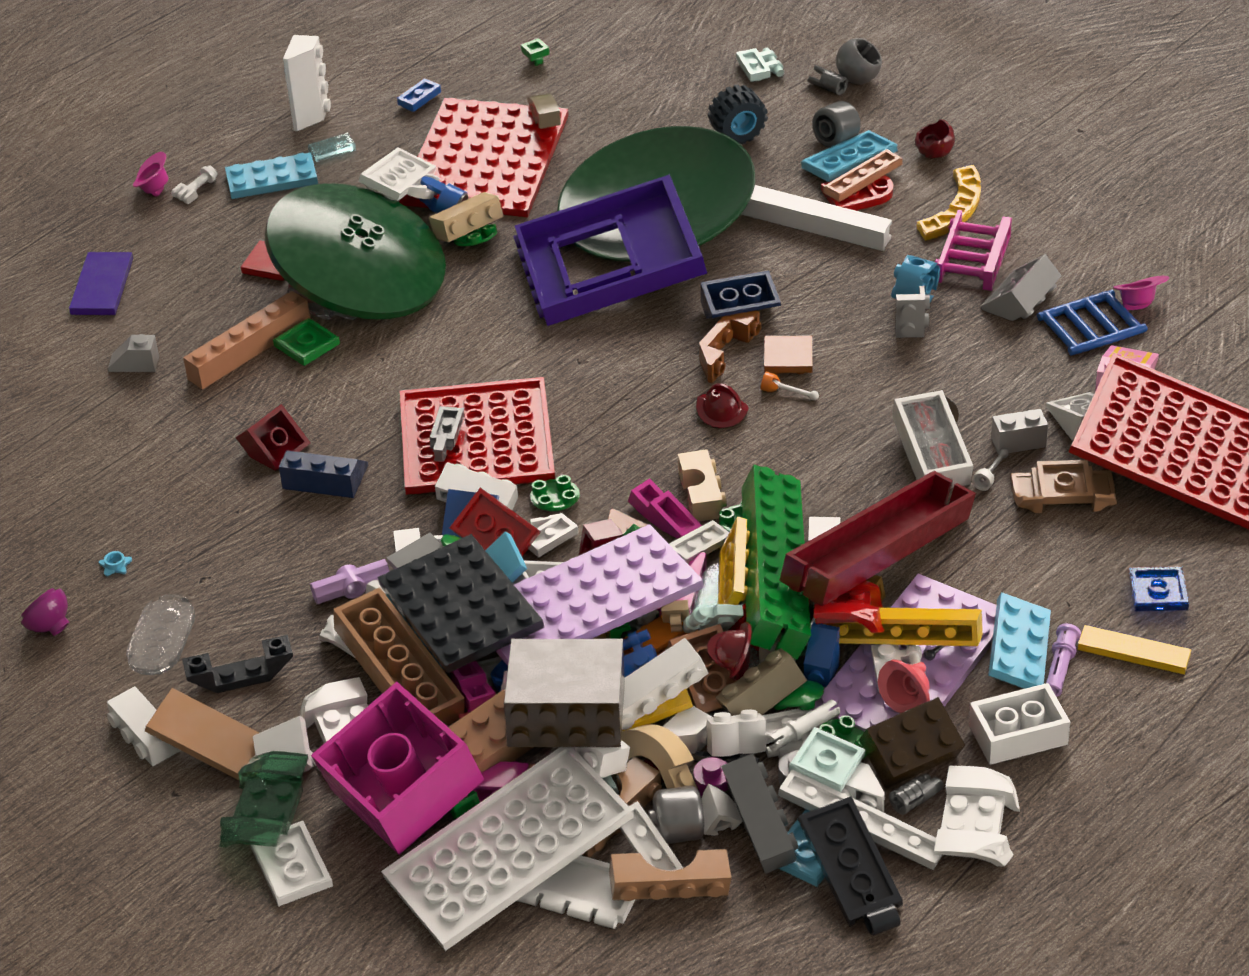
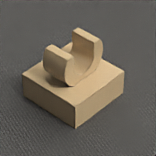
[661,600,689,632]

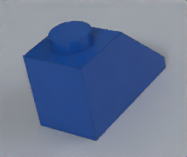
[804,622,840,687]

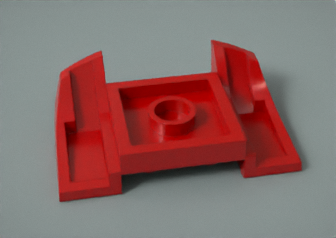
[814,580,884,633]

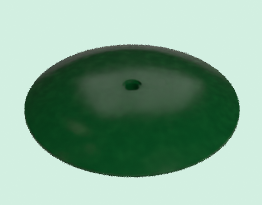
[557,126,756,262]

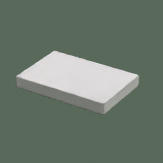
[249,821,333,906]

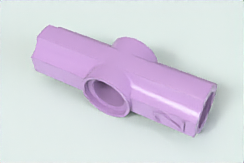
[310,559,389,604]

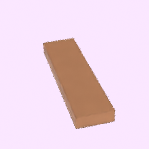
[823,149,902,202]

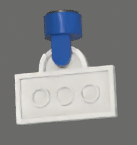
[358,148,468,214]

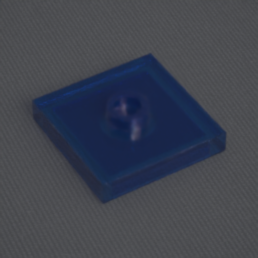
[1128,567,1189,612]

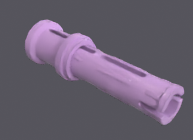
[1046,623,1081,697]

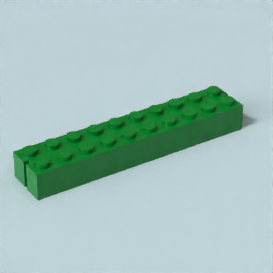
[742,464,811,660]

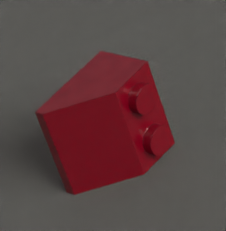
[235,404,311,471]

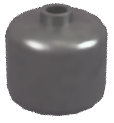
[648,786,704,844]

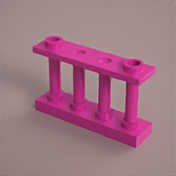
[935,210,1012,291]

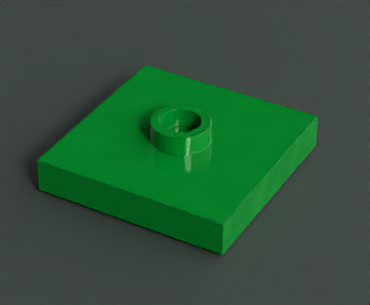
[273,318,340,366]

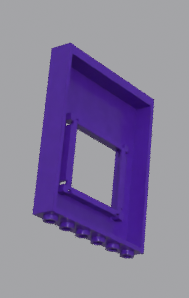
[513,174,707,326]

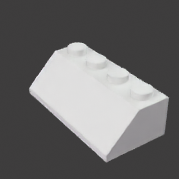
[283,35,331,131]

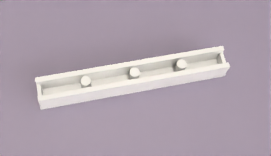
[742,185,892,251]

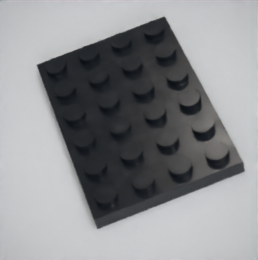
[377,534,545,674]

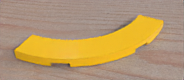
[917,165,981,241]

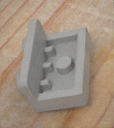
[895,286,930,338]

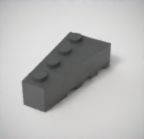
[721,753,799,874]

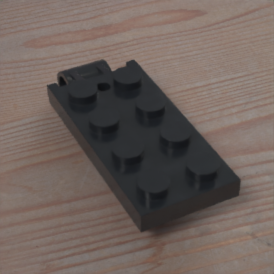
[798,796,903,936]

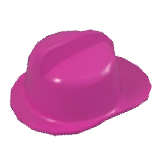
[133,152,169,197]
[1113,275,1169,310]

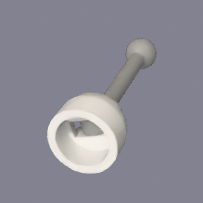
[972,448,1009,491]

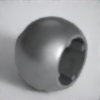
[836,38,882,85]

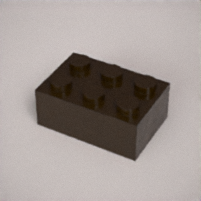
[859,697,965,789]

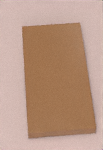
[145,688,259,782]

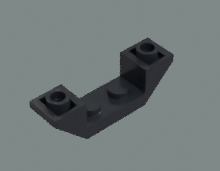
[182,635,293,693]

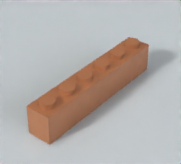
[183,291,310,390]

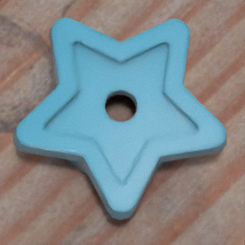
[99,551,132,576]

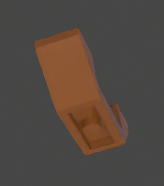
[699,310,762,383]

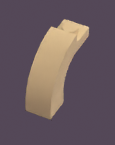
[621,724,698,790]

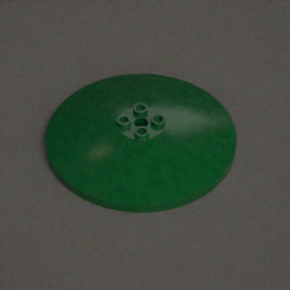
[265,183,446,319]

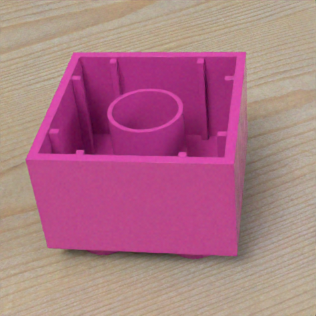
[311,682,484,855]

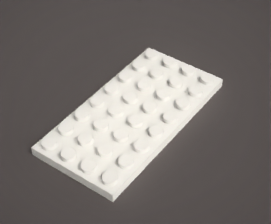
[381,747,634,951]

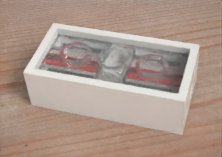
[893,390,973,488]

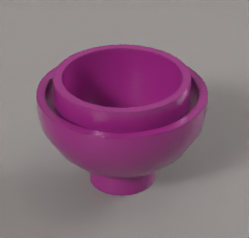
[21,588,70,636]

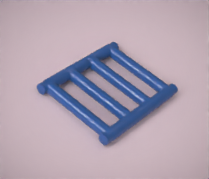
[1036,289,1148,356]

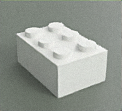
[969,683,1070,765]

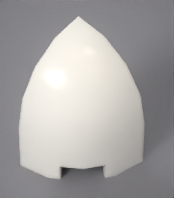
[701,784,743,836]

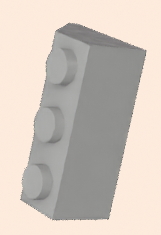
[980,254,1062,321]

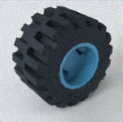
[708,85,768,144]

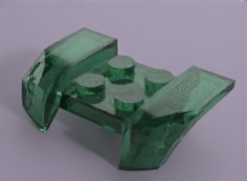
[219,751,308,848]

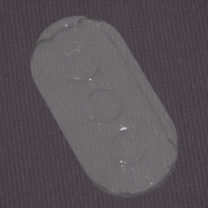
[126,594,195,675]

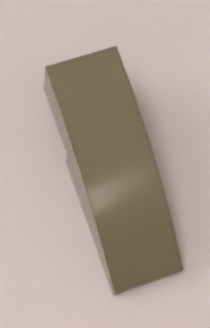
[527,93,561,128]

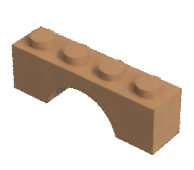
[582,756,662,858]
[609,849,731,901]

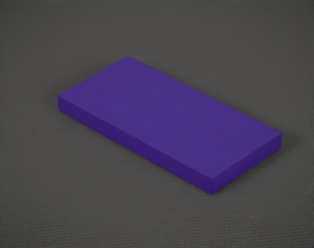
[69,252,133,315]

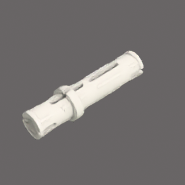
[765,699,840,752]

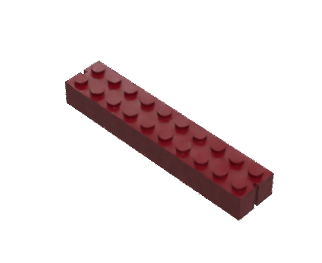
[779,471,976,606]

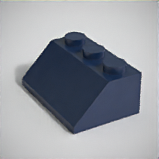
[701,270,781,319]
[279,451,368,498]

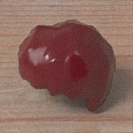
[915,118,955,158]

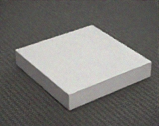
[253,716,312,787]

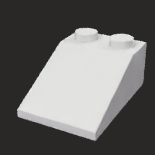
[1046,392,1094,441]

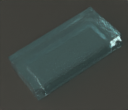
[308,133,356,162]

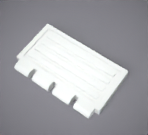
[517,855,636,929]

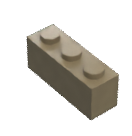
[715,648,807,716]

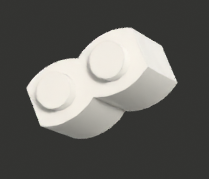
[706,710,766,757]

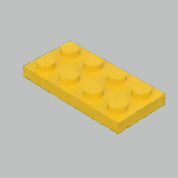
[717,517,750,605]

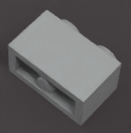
[991,409,1048,455]

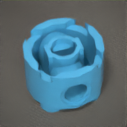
[891,255,940,302]

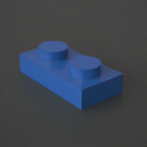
[397,79,441,112]

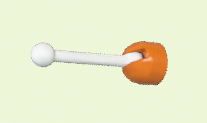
[761,371,819,401]

